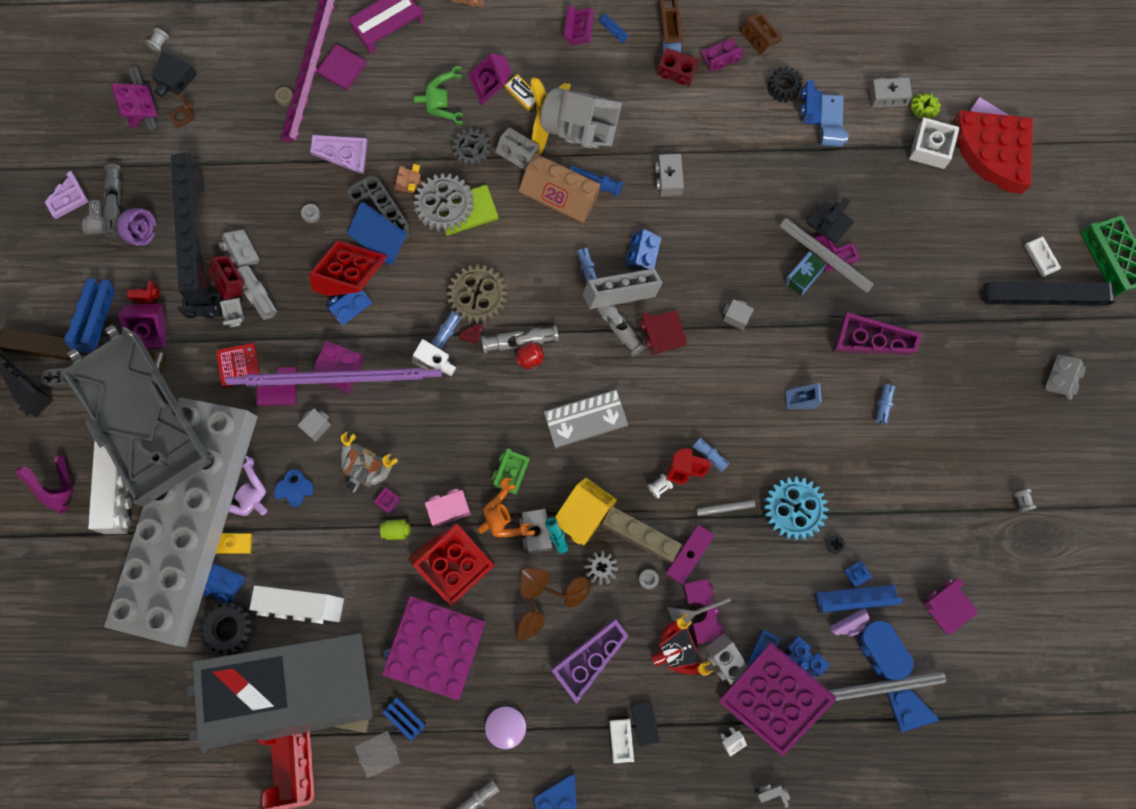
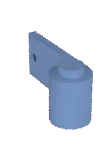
[820,95,848,147]

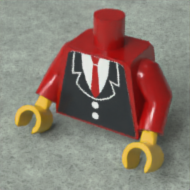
[651,614,713,676]

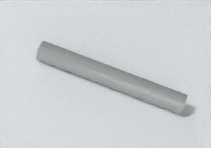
[696,500,755,516]

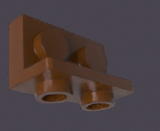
[739,12,782,55]

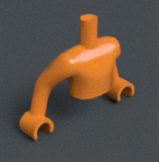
[477,478,535,538]

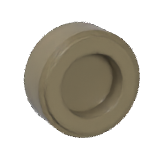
[275,87,293,106]

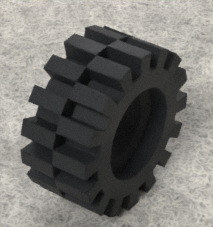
[768,67,802,103]

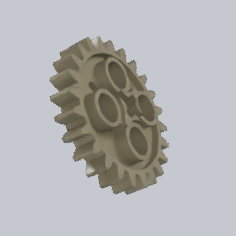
[447,264,508,325]

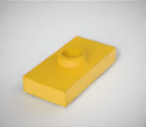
[215,533,252,554]

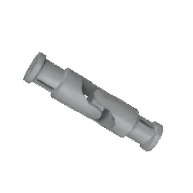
[597,305,646,357]
[482,325,559,353]

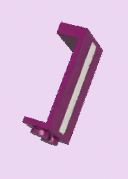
[348,0,424,54]

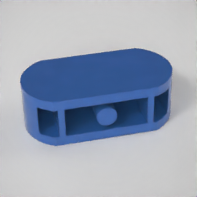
[858,621,913,680]

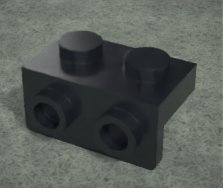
[178,293,223,319]

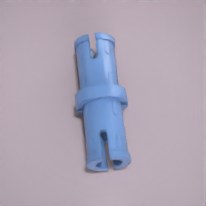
[577,248,597,283]
[431,311,462,349]
[875,384,895,424]
[692,437,730,472]

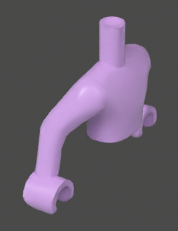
[228,456,267,516]

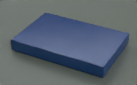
[347,202,407,265]

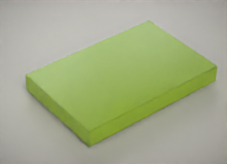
[441,185,499,236]

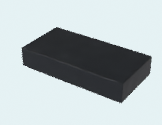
[631,701,660,747]

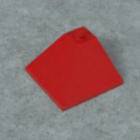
[309,240,387,296]
[408,523,495,606]

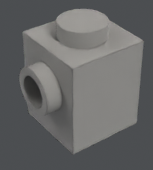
[722,299,754,331]
[298,409,331,442]

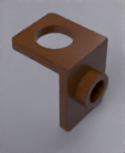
[169,94,195,128]

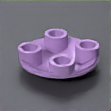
[485,707,526,749]

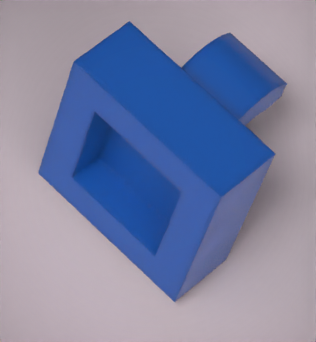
[843,560,872,588]

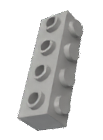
[582,269,662,309]

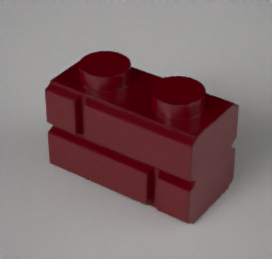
[208,255,244,300]

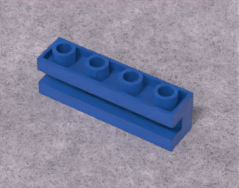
[65,278,116,353]

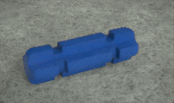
[599,14,628,43]

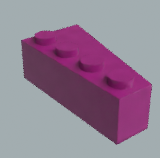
[833,312,922,356]

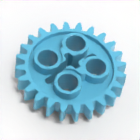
[763,477,829,541]

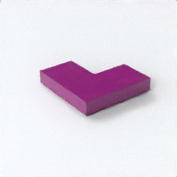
[814,235,860,273]
[257,367,298,406]

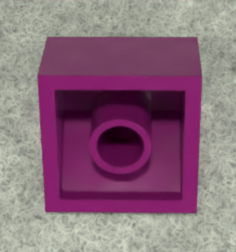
[118,303,167,348]

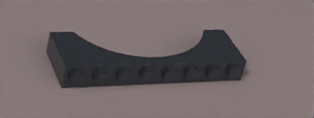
[171,152,212,306]

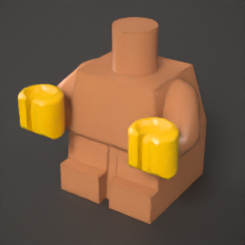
[394,164,426,193]

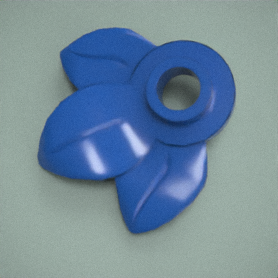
[274,469,313,508]

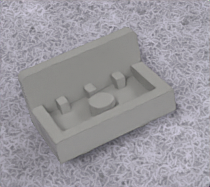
[219,229,259,269]
[1045,354,1085,400]

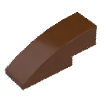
[658,0,683,44]

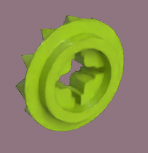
[911,92,941,119]

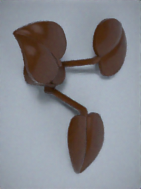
[516,567,591,641]

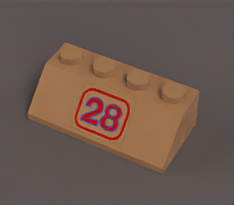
[519,153,600,223]

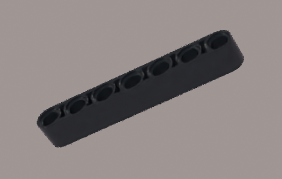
[983,281,1115,306]

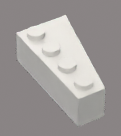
[249,586,344,624]

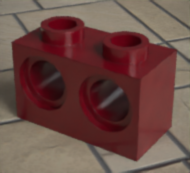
[657,48,699,87]

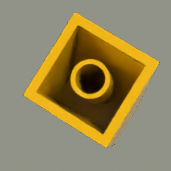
[555,478,617,545]

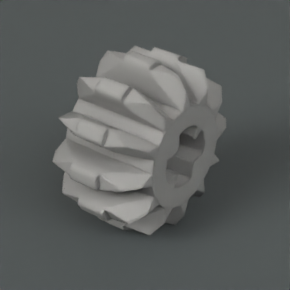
[584,551,618,585]

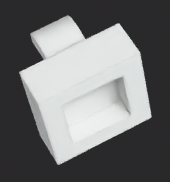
[721,727,747,756]

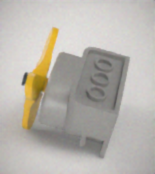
[531,77,622,155]

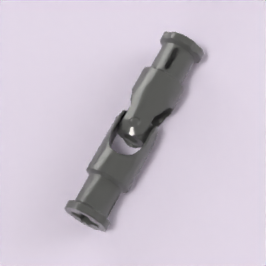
[103,164,121,238]

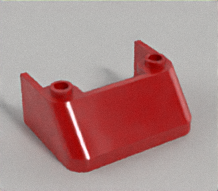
[253,732,314,809]

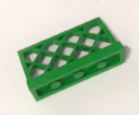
[1080,215,1136,297]

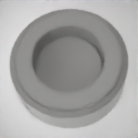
[301,204,320,223]
[639,569,659,590]

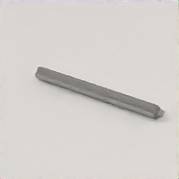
[780,218,874,292]
[829,672,946,701]

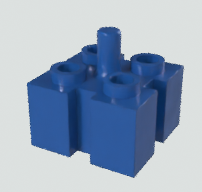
[784,636,830,677]

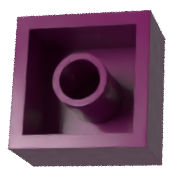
[311,341,365,394]

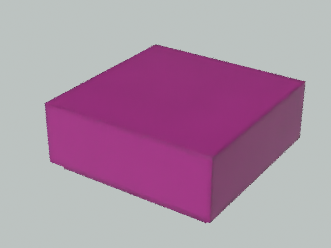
[373,487,401,514]

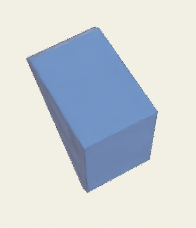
[786,383,822,410]

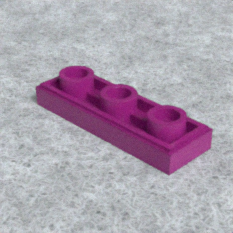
[666,525,715,585]

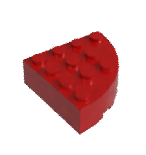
[953,110,1033,194]

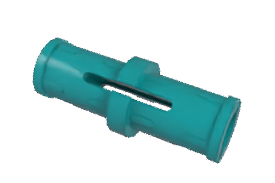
[545,517,569,553]

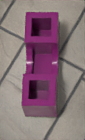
[682,579,723,645]

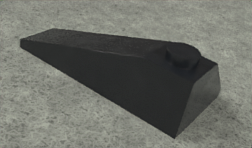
[0,353,53,417]

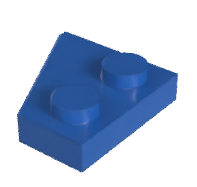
[886,689,939,732]
[535,774,577,809]

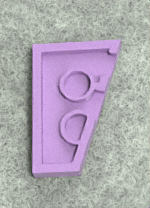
[310,135,368,175]

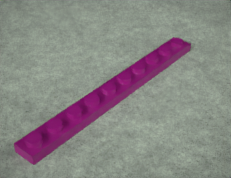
[280,0,334,143]

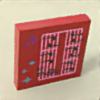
[216,343,260,388]

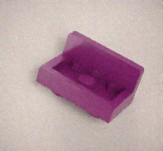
[563,5,594,46]

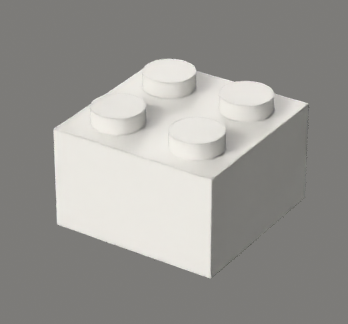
[909,118,959,169]

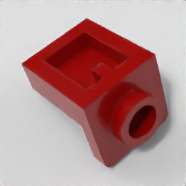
[127,280,160,304]

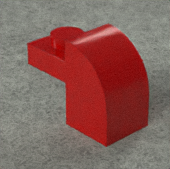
[666,449,711,485]

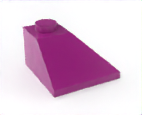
[468,53,512,105]

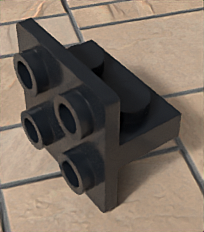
[806,197,854,244]

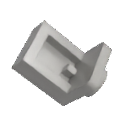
[220,297,245,327]
[755,784,790,808]

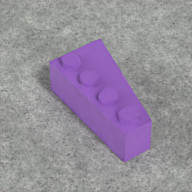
[550,618,628,704]

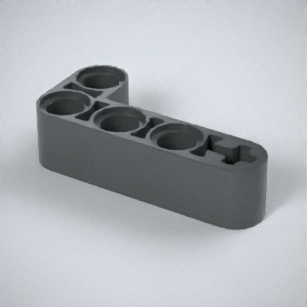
[348,176,411,241]

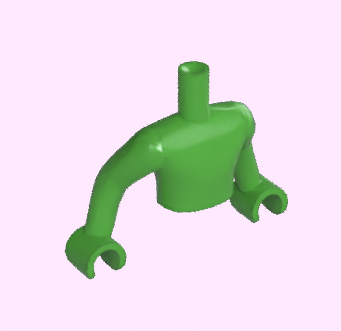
[414,66,463,126]

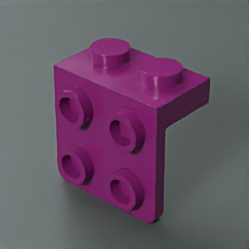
[922,578,977,635]

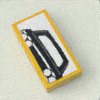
[504,74,536,112]

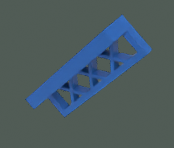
[815,585,903,613]

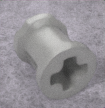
[145,28,169,52]
[1013,489,1037,513]

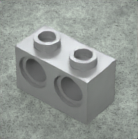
[496,127,540,171]
[705,634,748,685]

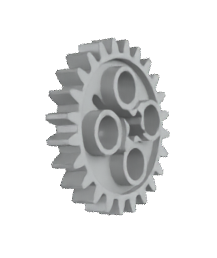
[414,173,474,232]

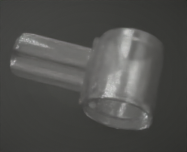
[82,200,105,235]

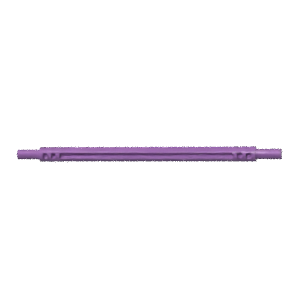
[226,368,442,386]

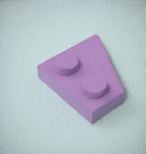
[45,171,89,219]

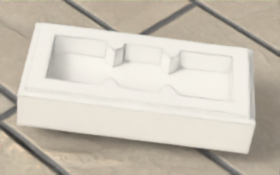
[1024,236,1061,277]
[610,719,634,763]

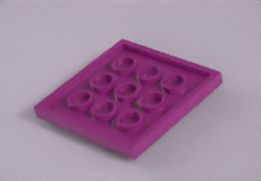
[381,596,485,700]
[719,642,836,756]

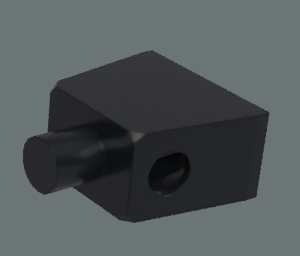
[152,51,197,98]

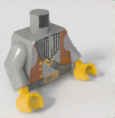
[341,432,398,493]

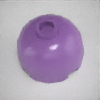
[117,208,156,246]

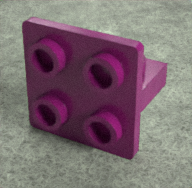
[111,83,157,128]

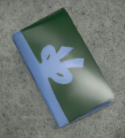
[785,252,826,296]

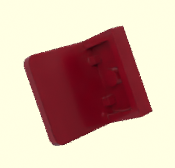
[639,310,687,355]

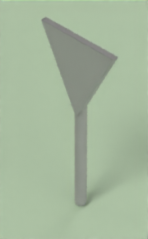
[667,598,731,623]

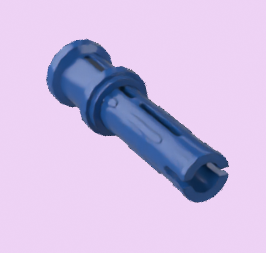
[569,165,623,197]

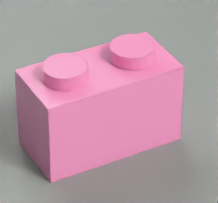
[425,489,471,528]

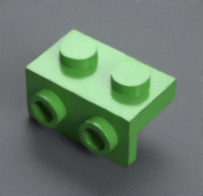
[492,448,530,495]

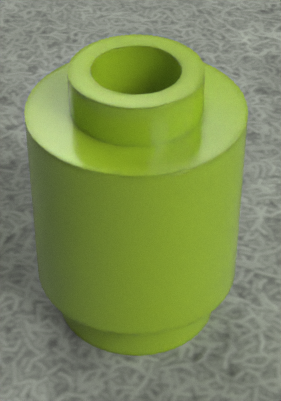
[380,520,410,540]

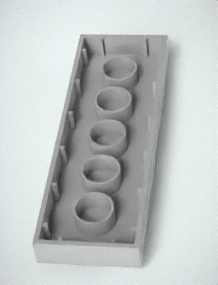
[104,397,258,647]

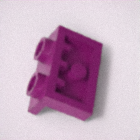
[700,38,743,72]

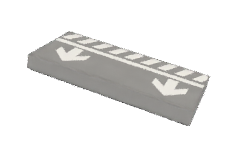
[544,390,628,449]

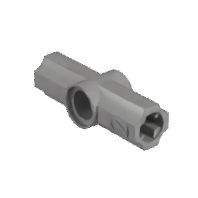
[237,265,278,320]

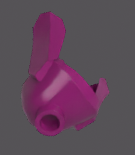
[15,456,73,514]

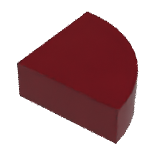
[459,325,483,345]

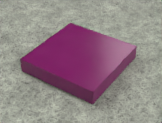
[316,44,367,91]

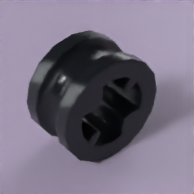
[826,536,845,554]

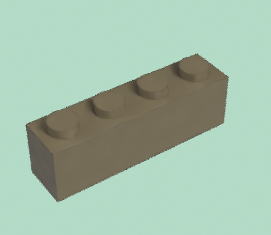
[602,507,682,564]

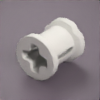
[647,474,673,499]

